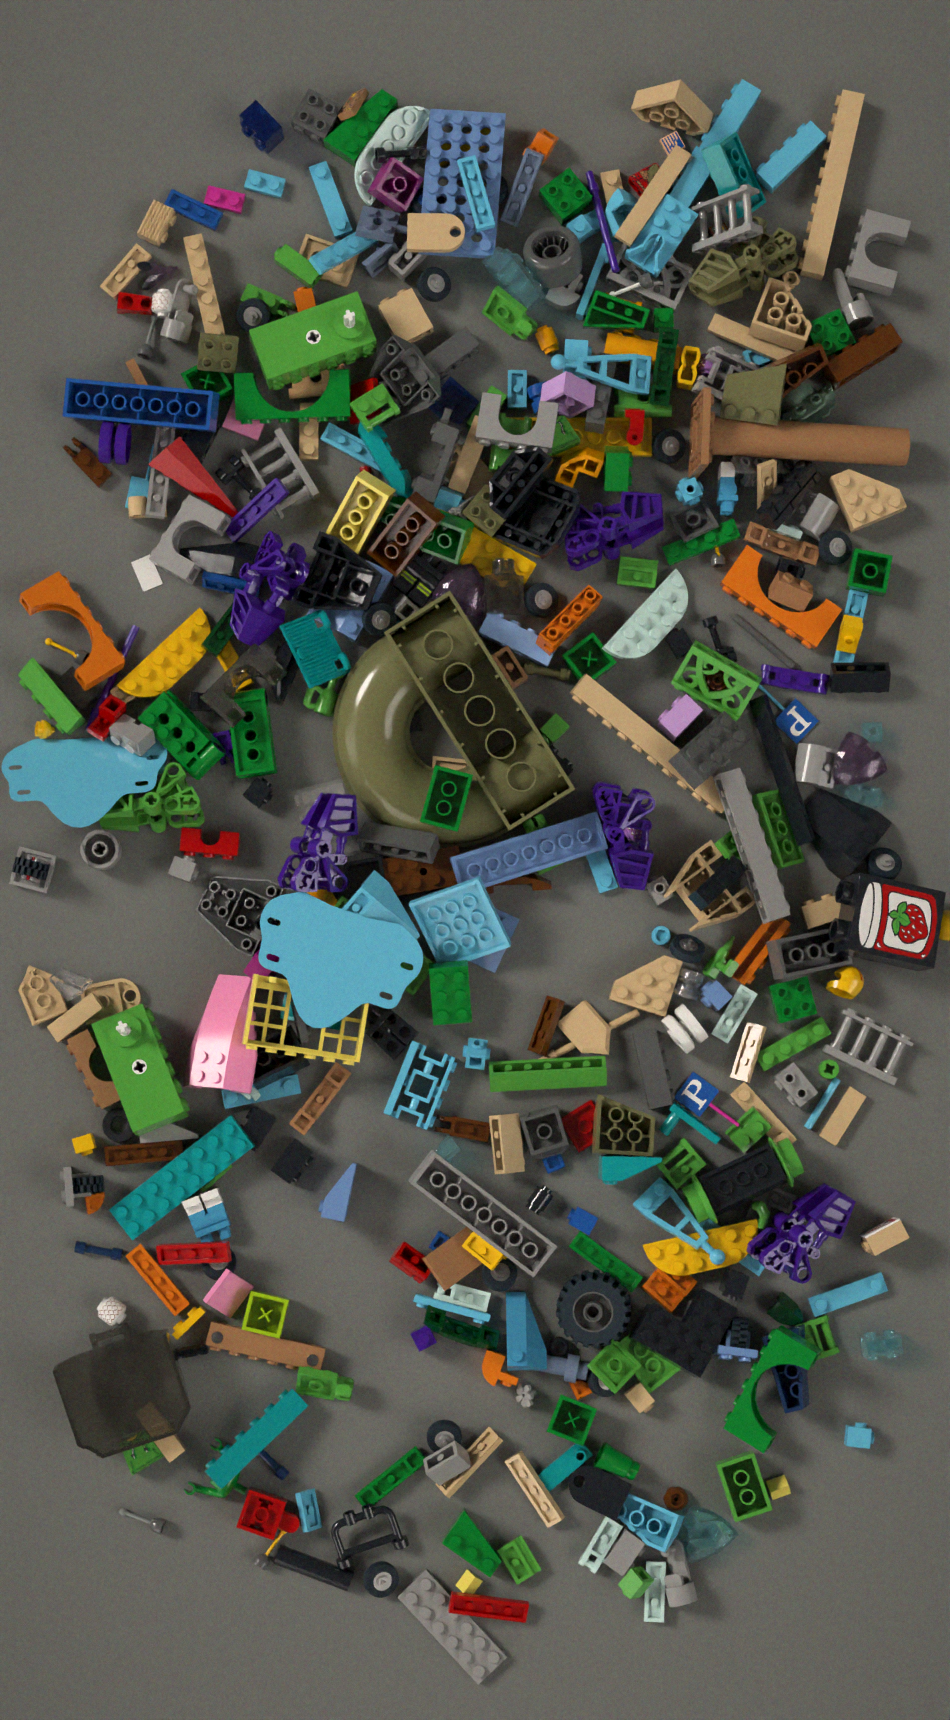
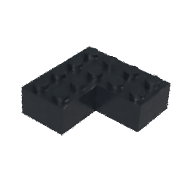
[628,1289,738,1378]

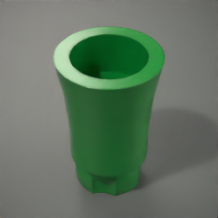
[593,1442,640,1480]

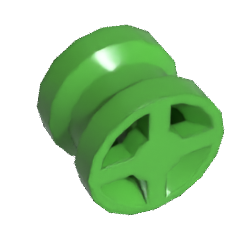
[818,1060,839,1079]

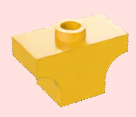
[836,615,863,654]

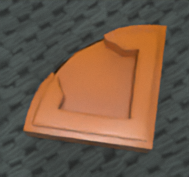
[85,1192,105,1215]
[569,1380,593,1400]

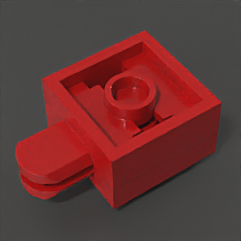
[236,1487,300,1540]

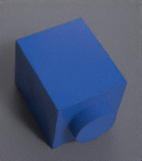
[567,1206,598,1235]

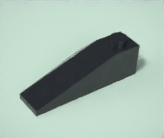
[179,542,259,579]

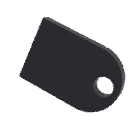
[569,1466,633,1521]

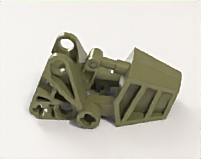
[688,216,799,307]

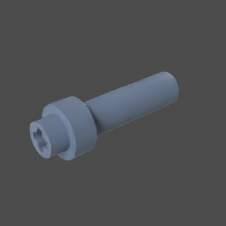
[536,1354,589,1383]

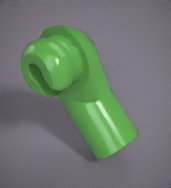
[752,1201,770,1229]

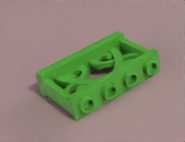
[671,640,762,721]

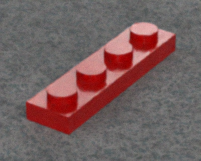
[156,1241,232,1265]
[448,1591,529,1623]

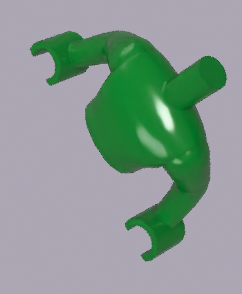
[184,1437,247,1498]

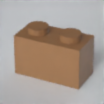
[768,571,813,612]
[491,645,528,690]

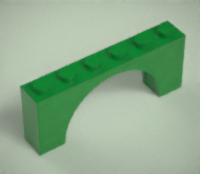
[234,369,352,425]
[723,1325,822,1454]

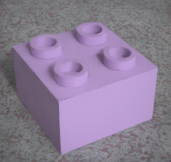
[540,371,596,419]
[657,694,703,742]

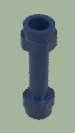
[74,1241,123,1261]
[258,1449,290,1481]

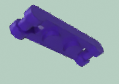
[760,664,830,695]

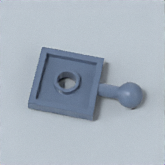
[355,205,407,243]

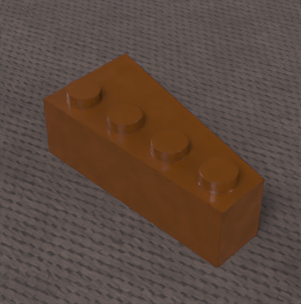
[757,343,829,398]

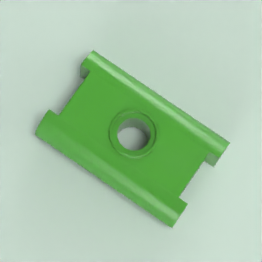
[614,383,672,418]
[488,413,532,473]

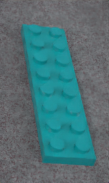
[109,1115,255,1241]

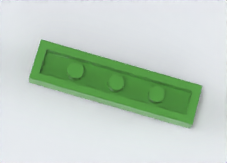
[757,1017,832,1071]

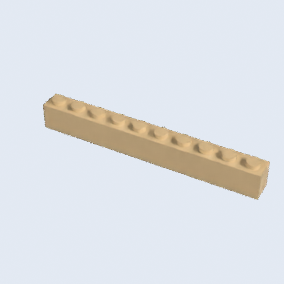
[798,89,865,280]
[570,674,724,814]

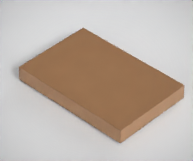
[422,1226,482,1291]

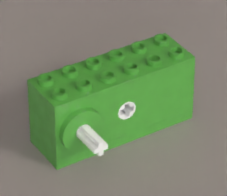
[249,291,377,390]
[91,1004,190,1137]

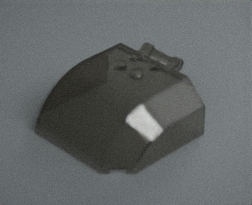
[53,1322,191,1458]

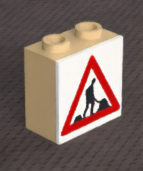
[860,1217,910,1256]

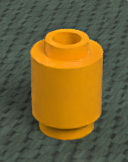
[535,325,559,355]

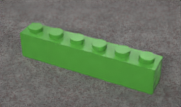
[489,1056,607,1092]

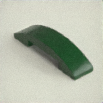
[649,327,679,407]
[423,1305,500,1349]

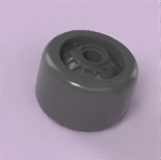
[523,226,583,288]

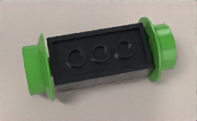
[681,1137,804,1224]

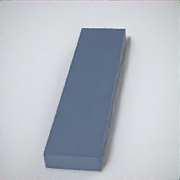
[500,148,545,227]

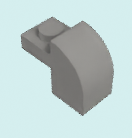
[544,274,584,311]

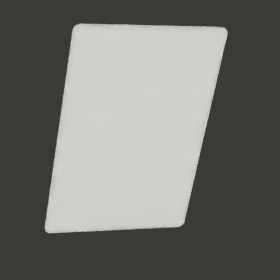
[131,554,163,592]

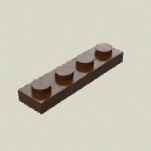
[104,1140,183,1166]

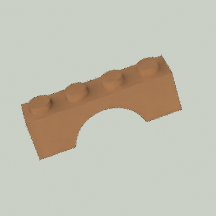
[66,1029,121,1109]

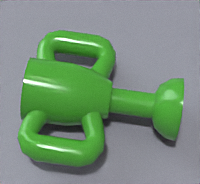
[303,675,345,717]

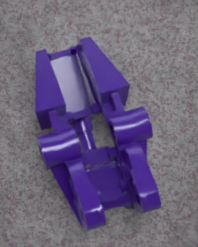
[565,491,664,571]
[230,531,310,648]
[592,781,656,891]
[277,793,358,892]
[746,1183,856,1284]

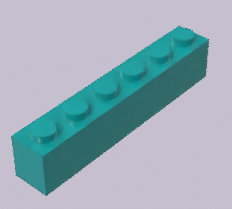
[204,1389,308,1489]

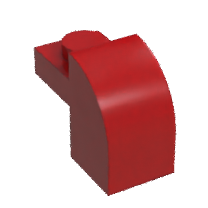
[87,694,126,742]

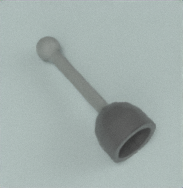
[137,314,158,360]
[119,1508,166,1535]

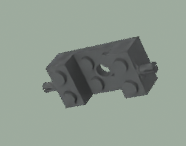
[411,407,464,503]

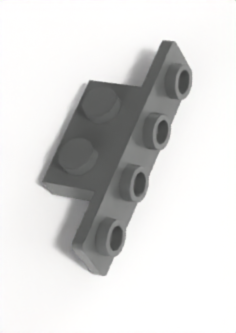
[731,456,795,487]

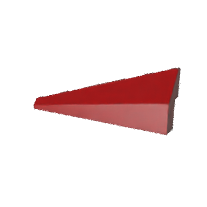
[148,437,238,518]

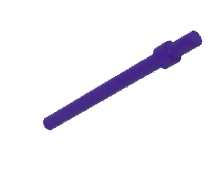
[585,171,620,273]
[85,625,140,730]

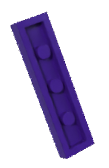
[225,478,290,542]

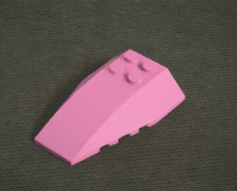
[183,974,258,1094]

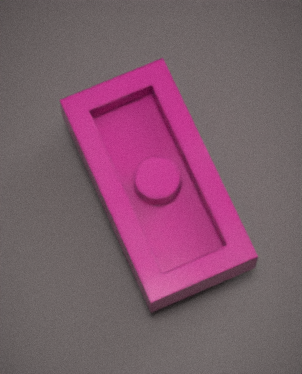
[204,185,246,214]

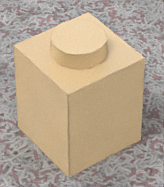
[624,1381,655,1413]

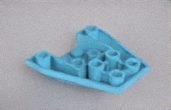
[342,870,420,940]

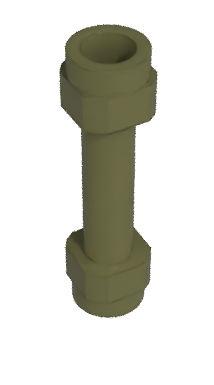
[524,662,571,681]

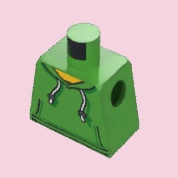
[547,415,580,457]
[121,1425,164,1476]

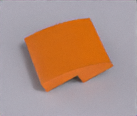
[641,1268,697,1313]

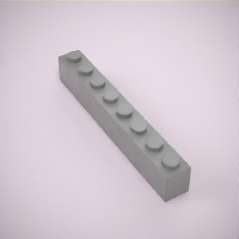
[713,768,791,924]

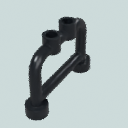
[331,1503,409,1569]

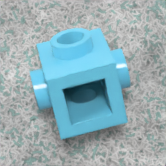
[675,477,704,506]
[462,1038,491,1070]

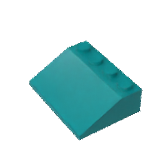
[598,1155,662,1185]

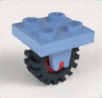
[714,1316,758,1363]

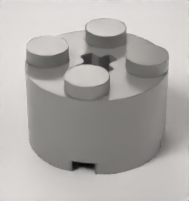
[80,830,122,870]

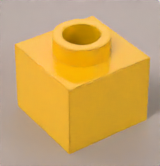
[72,1133,97,1156]

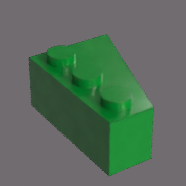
[583,290,650,330]
[442,1508,502,1578]

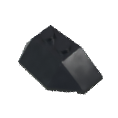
[489,447,554,520]
[266,641,301,706]

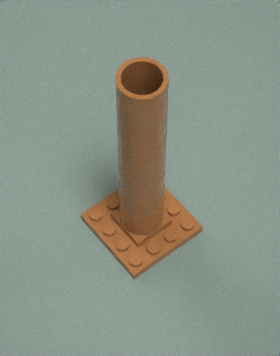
[688,387,910,479]

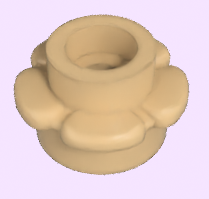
[781,271,800,289]

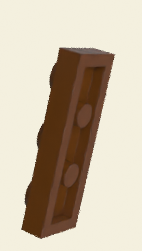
[527,995,565,1056]

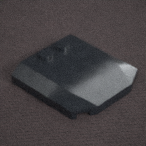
[492,477,581,559]

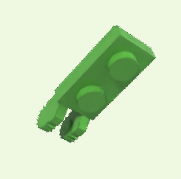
[240,283,296,318]

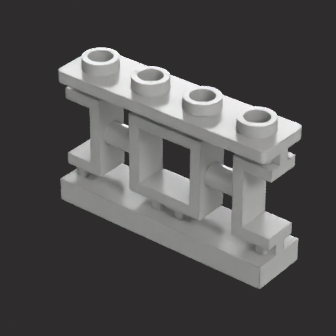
[691,346,759,405]

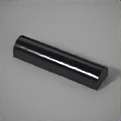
[274,1545,354,1591]

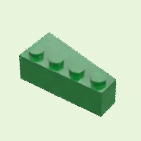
[323,89,398,167]

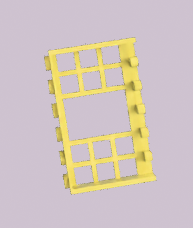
[242,974,369,1066]

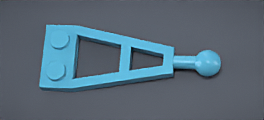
[551,354,651,396]
[633,1177,725,1265]

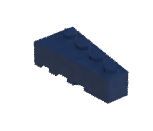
[762,1324,809,1414]

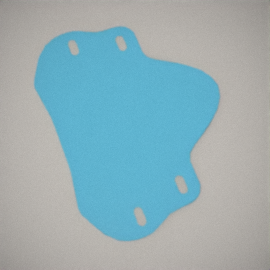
[2,736,167,828]
[258,892,423,1028]

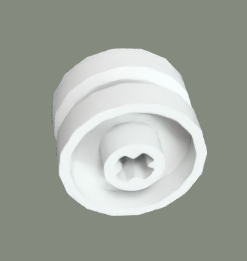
[661,1004,708,1054]

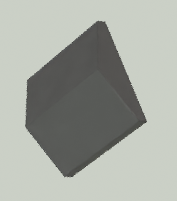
[668,498,719,543]

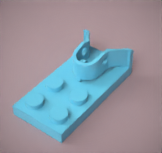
[625,194,699,278]

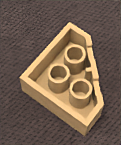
[631,79,714,136]
[748,277,812,351]
[829,469,907,533]
[608,955,682,1017]

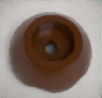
[705,670,729,691]
[663,1487,688,1511]

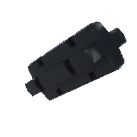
[170,1343,209,1360]

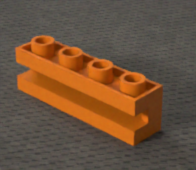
[535,585,603,656]
[732,918,791,985]

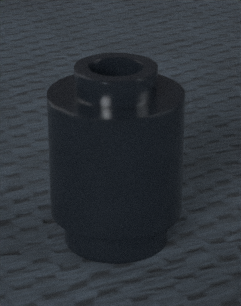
[526,1185,553,1215]

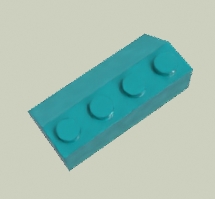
[701,132,767,219]

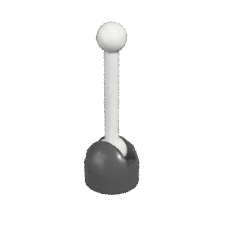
[609,272,654,297]

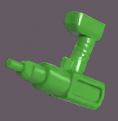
[702,936,739,980]

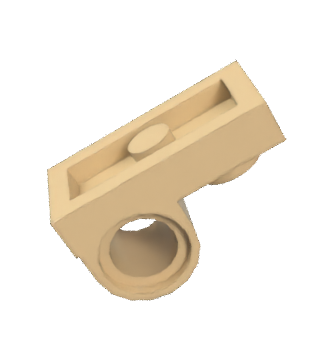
[128,496,168,519]

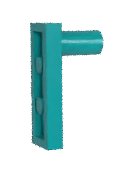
[659,1101,721,1144]
[538,1443,593,1492]

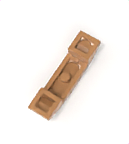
[743,521,819,566]
[289,1062,352,1135]

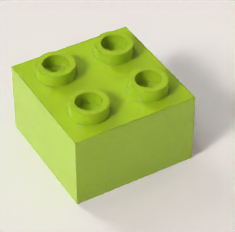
[241,1289,290,1339]

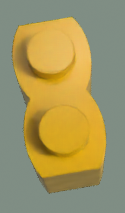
[676,346,701,390]

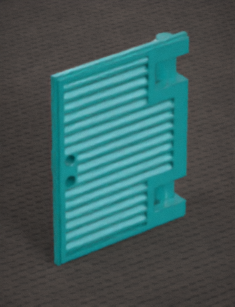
[279,610,352,689]

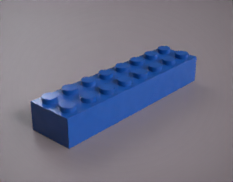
[63,378,220,432]

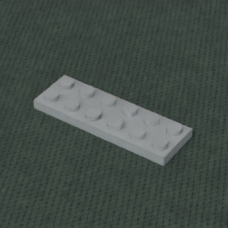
[398,1569,507,1685]

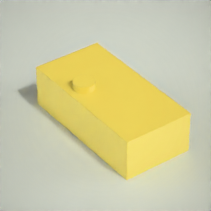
[326,470,396,555]

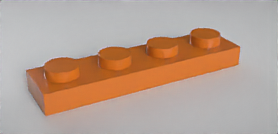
[125,1243,191,1316]

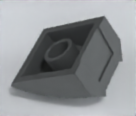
[520,1105,569,1159]

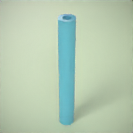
[804,1077,841,1130]

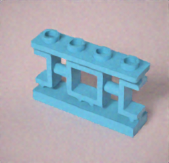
[383,1041,457,1130]

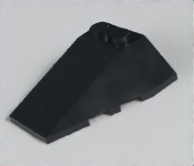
[291,531,382,611]
[805,789,892,880]

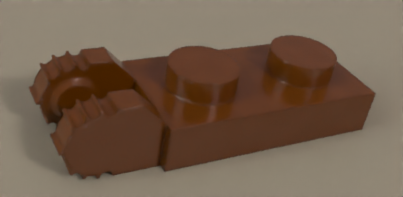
[63,437,112,488]
[434,1115,490,1142]

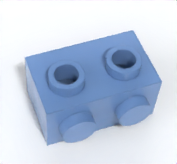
[700,980,732,1012]

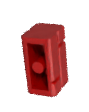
[389,1241,431,1284]

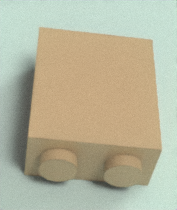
[378,288,434,343]

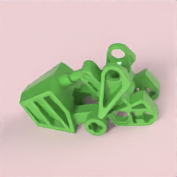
[98,762,205,833]

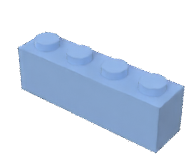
[478,611,557,668]

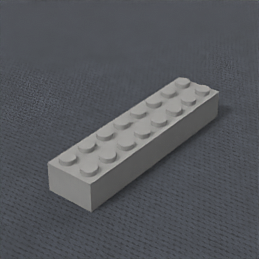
[408,1149,557,1278]

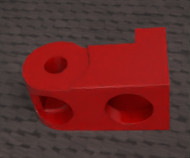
[117,292,152,315]
[624,408,645,445]

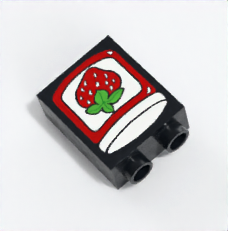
[829,873,946,971]

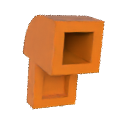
[522,128,559,166]
[482,1349,519,1387]

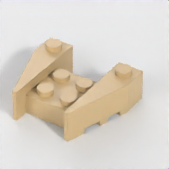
[664,840,756,932]

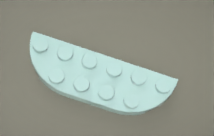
[354,106,430,206]
[602,569,688,659]

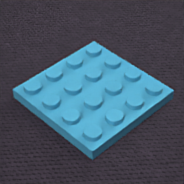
[409,876,512,962]

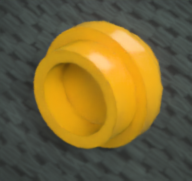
[35,720,55,739]

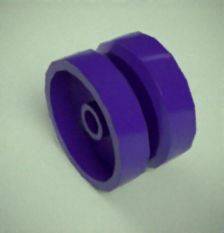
[98,421,132,465]

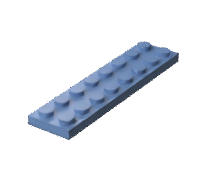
[450,811,608,887]

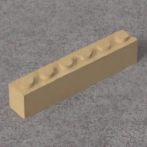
[183,233,226,335]

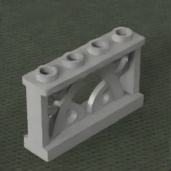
[605,239,694,315]

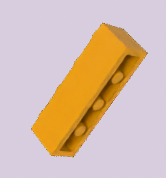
[604,331,683,374]

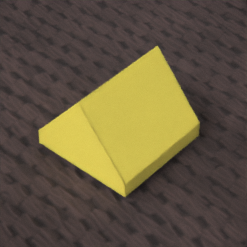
[766,1475,791,1500]
[456,1569,483,1594]

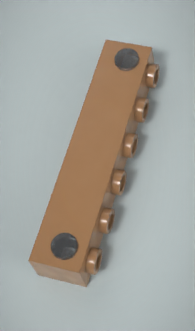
[206,1320,326,1370]

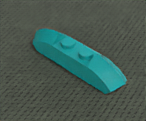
[358,419,413,499]

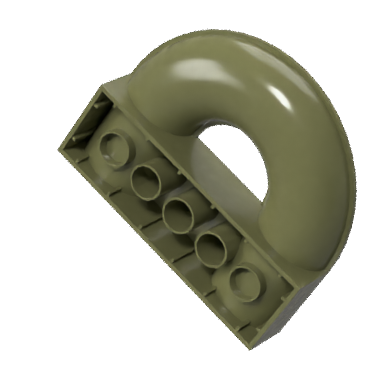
[333,591,575,848]

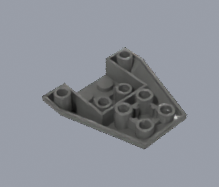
[367,335,441,427]
[196,875,286,957]

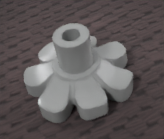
[516,1383,537,1408]

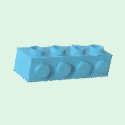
[756,120,827,194]

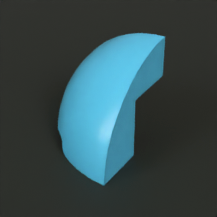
[604,188,651,242]

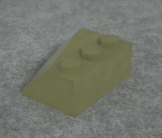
[720,363,787,425]
[592,1094,655,1156]

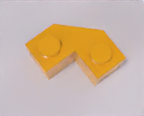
[554,447,605,488]

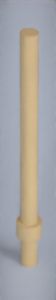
[539,1008,640,1059]

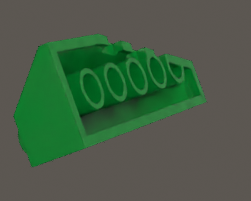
[380,496,474,565]

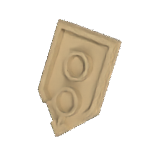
[18,965,68,1026]
[557,1000,611,1055]

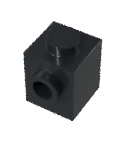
[243,777,273,809]

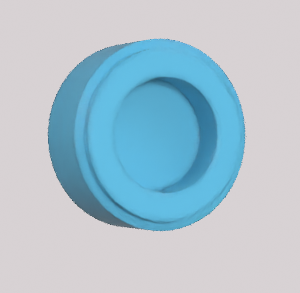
[651,926,671,945]

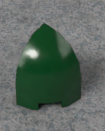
[767,1292,803,1326]

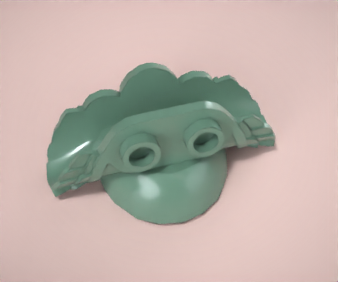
[780,381,835,423]

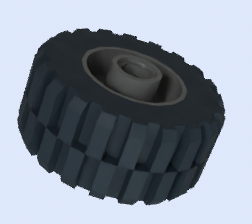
[556,1270,632,1348]

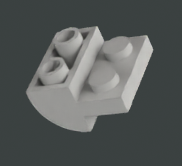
[785,491,840,541]
[794,743,839,789]

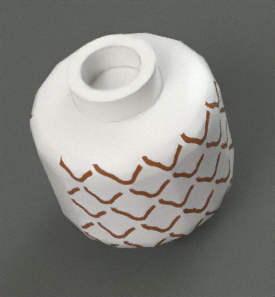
[151,289,174,319]
[97,1297,127,1326]

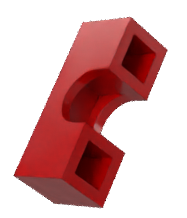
[179,827,241,860]

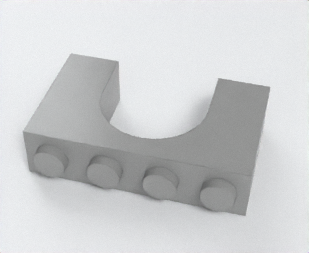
[844,209,911,297]
[475,392,559,453]
[149,494,232,585]

